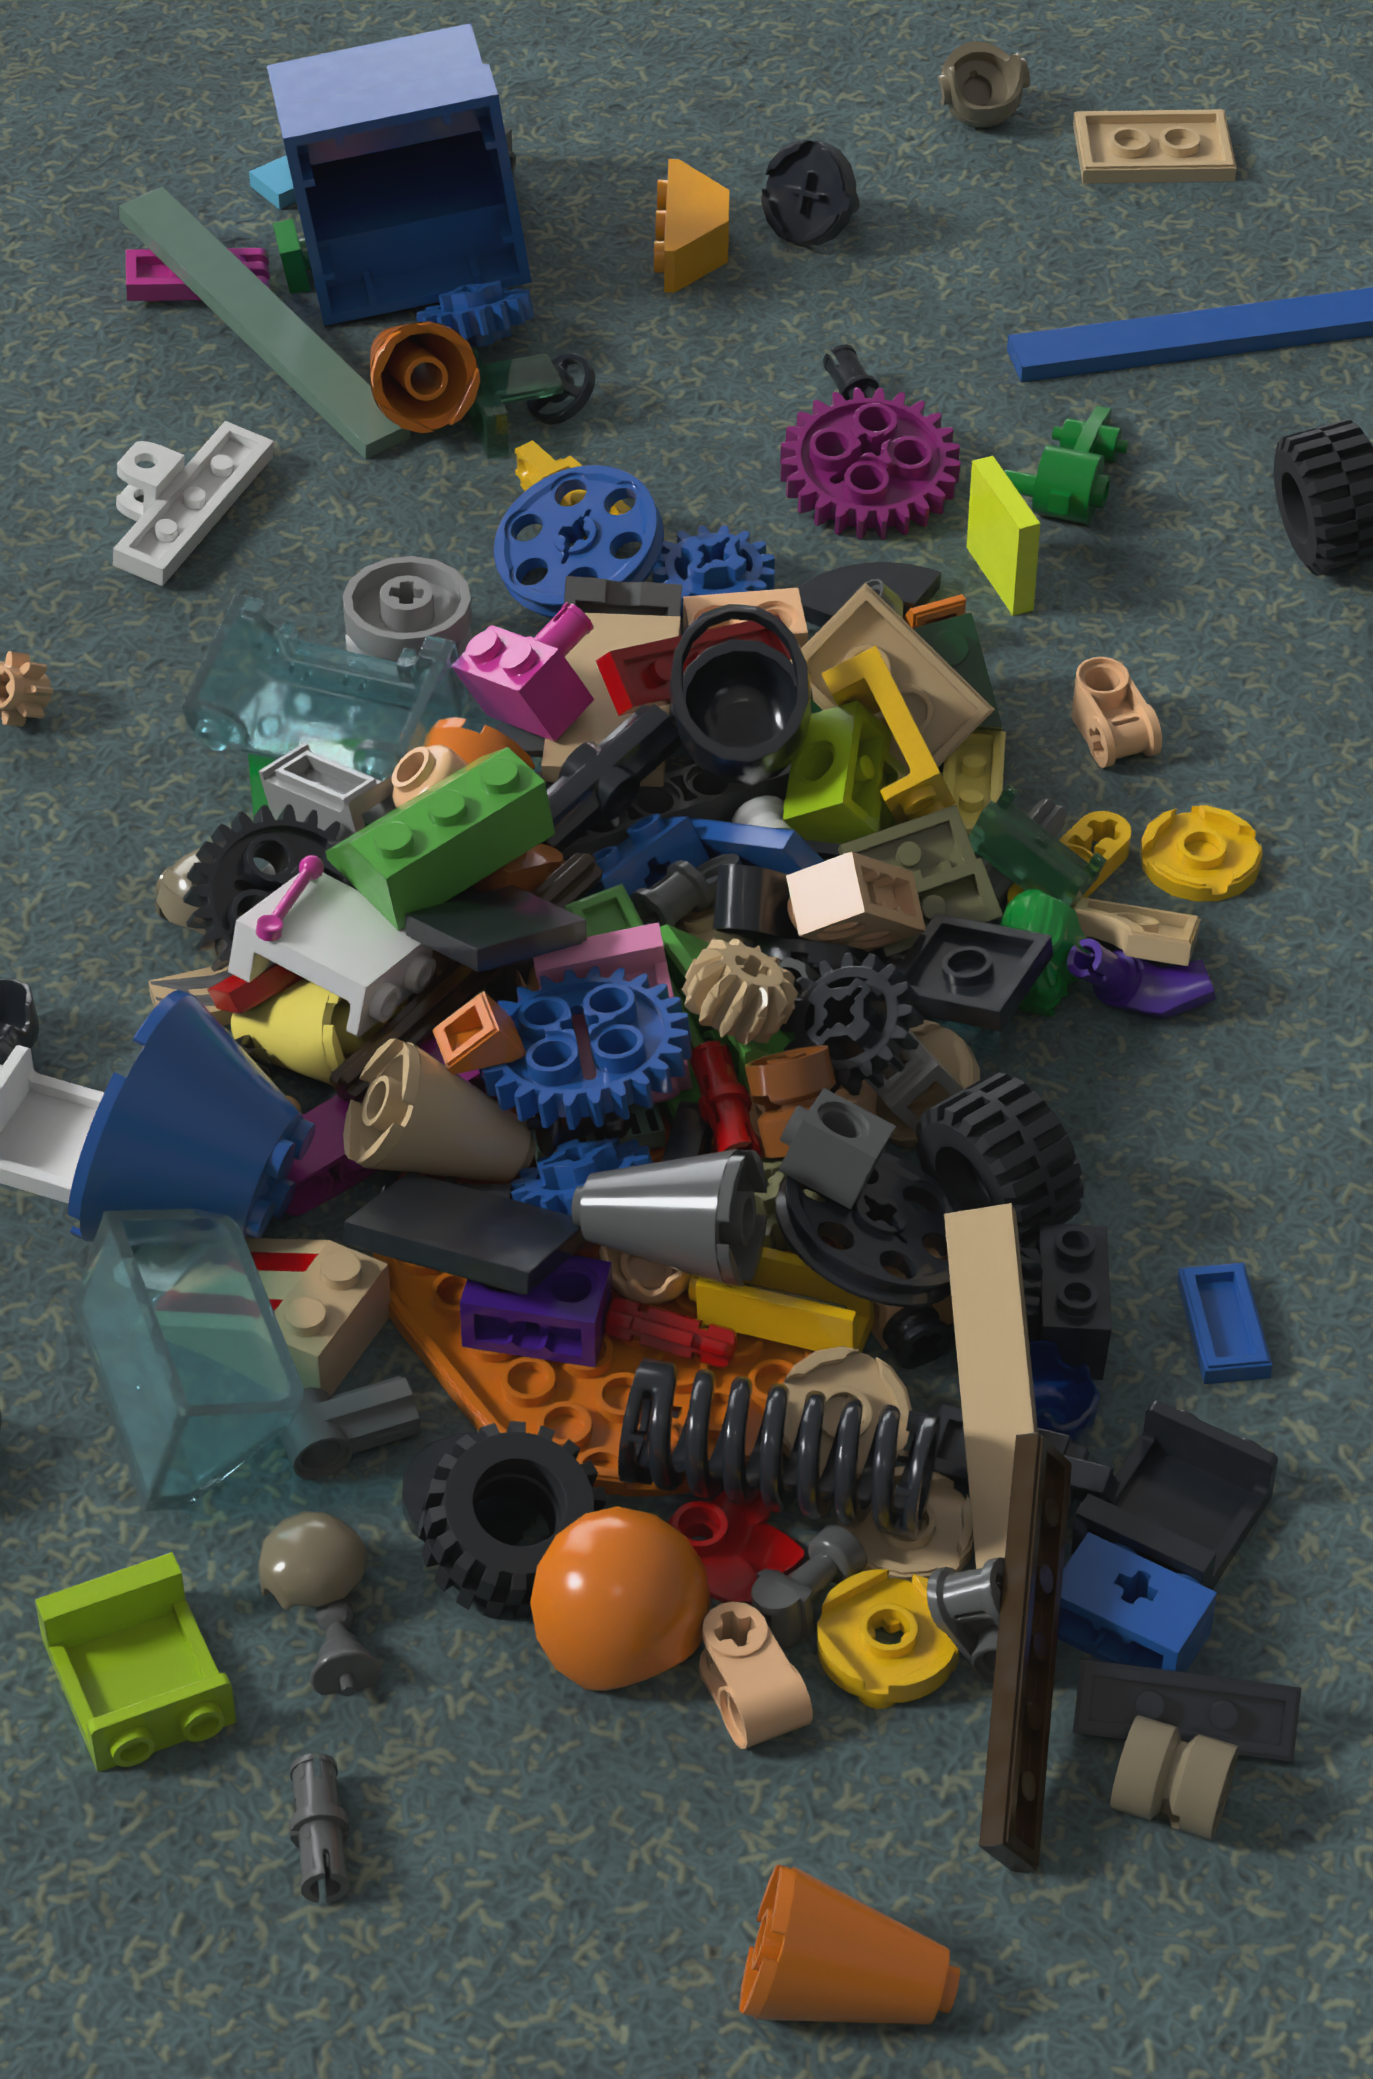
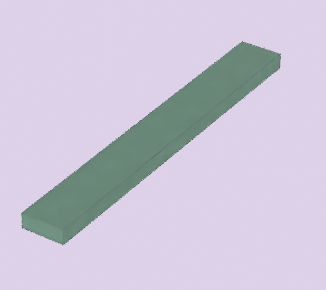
[119,187,410,459]

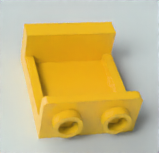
[821,645,956,825]

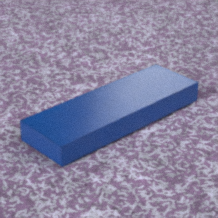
[671,816,824,874]

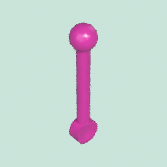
[256,855,324,941]

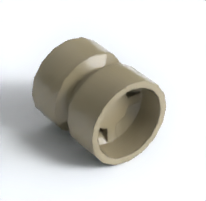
[1110,1715,1239,1840]

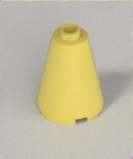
[231,979,409,1085]

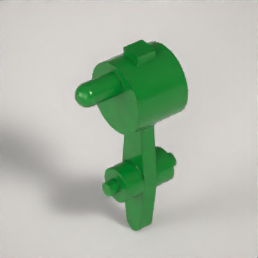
[1003,406,1129,525]

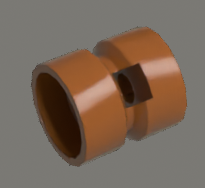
[745,1045,836,1158]

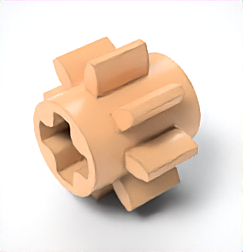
[0,651,54,727]

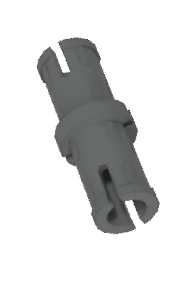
[289,1753,350,1903]

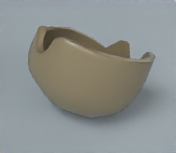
[258,1511,367,1610]

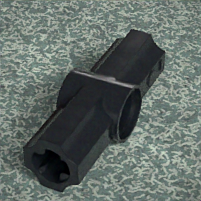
[540,704,682,853]

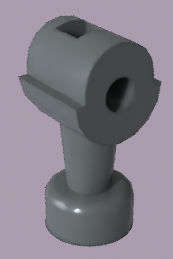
[751,1524,867,1649]

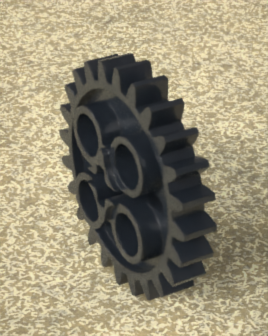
[183,804,357,979]

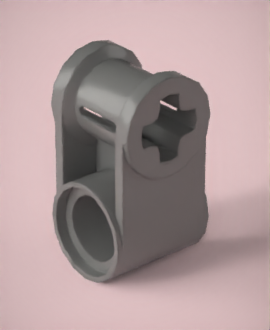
[927,1557,1005,1684]

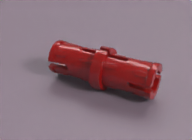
[689,1041,762,1156]

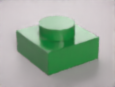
[272,218,311,294]

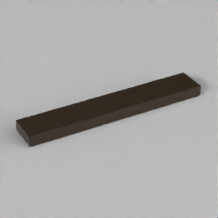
[979,1432,1072,1872]

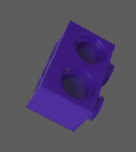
[460,1255,612,1368]

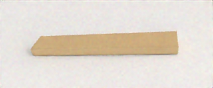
[944,1203,1038,1569]

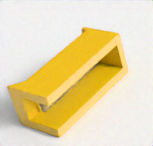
[688,1247,874,1353]

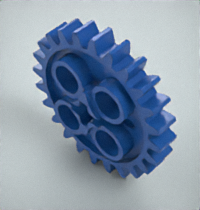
[479,966,692,1130]

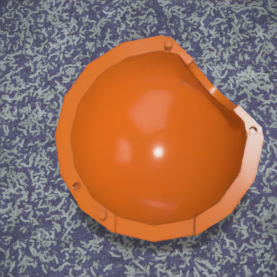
[530,1506,711,1691]

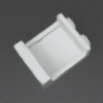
[228,873,436,1037]
[0,1045,104,1203]

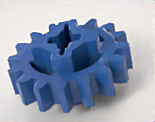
[416,281,534,348]
[652,525,775,620]
[510,1137,653,1216]

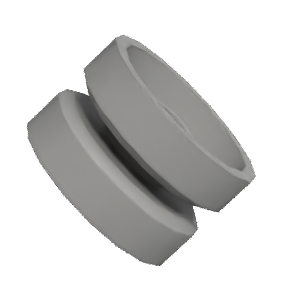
[342,556,472,699]

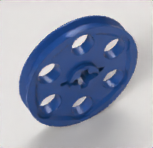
[494,465,664,618]

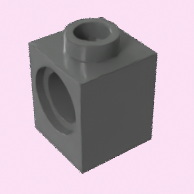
[779,1088,896,1209]

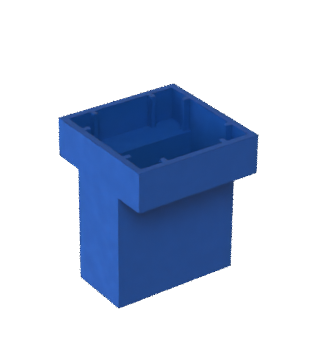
[267,23,532,326]

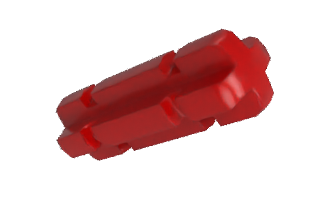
[605,1297,737,1368]

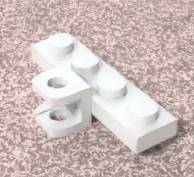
[113,421,274,586]

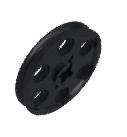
[775,1152,963,1307]

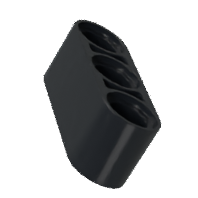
[713,864,814,941]

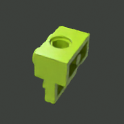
[783,700,906,844]

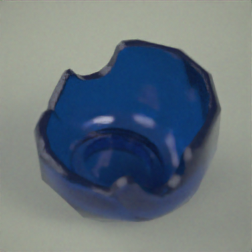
[1029,1340,1101,1441]

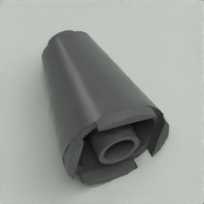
[571,1149,767,1287]

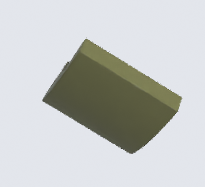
[838,805,1003,959]

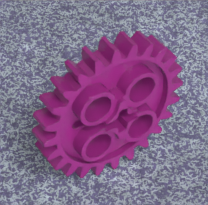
[780,388,961,540]

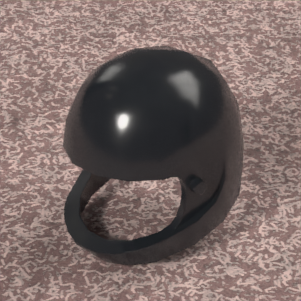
[668,604,813,785]

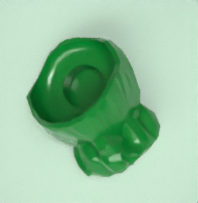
[1000,889,1091,1017]

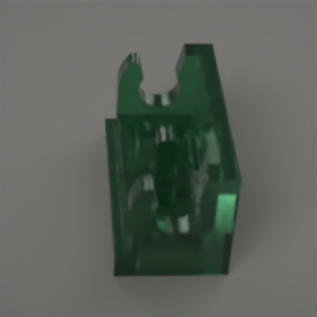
[969,784,1107,908]

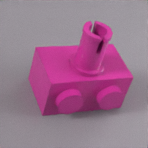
[451,602,595,742]

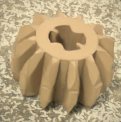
[682,938,798,1045]

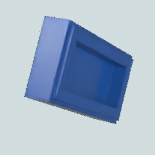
[1177,1262,1273,1384]

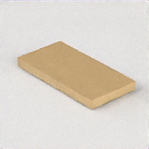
[541,613,681,787]

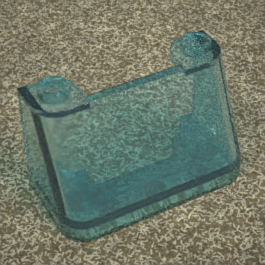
[181,594,469,781]

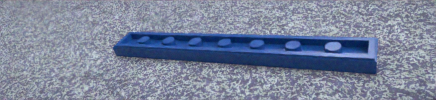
[1007,287,1373,382]

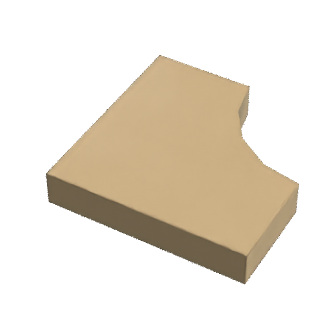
[1074,897,1201,966]

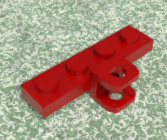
[596,614,791,716]

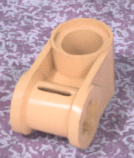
[1071,657,1162,769]
[699,1601,813,1749]

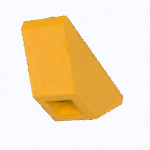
[654,159,730,293]

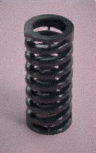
[618,1357,940,1540]

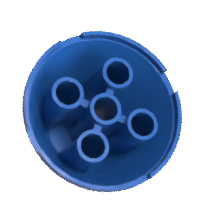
[68,990,316,1242]

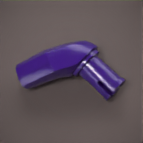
[1067,938,1216,1019]

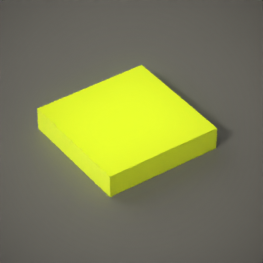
[966,456,1041,616]

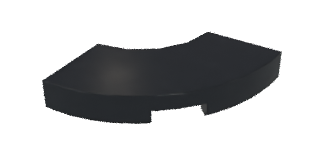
[798,562,941,627]

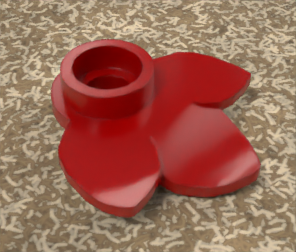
[667,1490,804,1606]

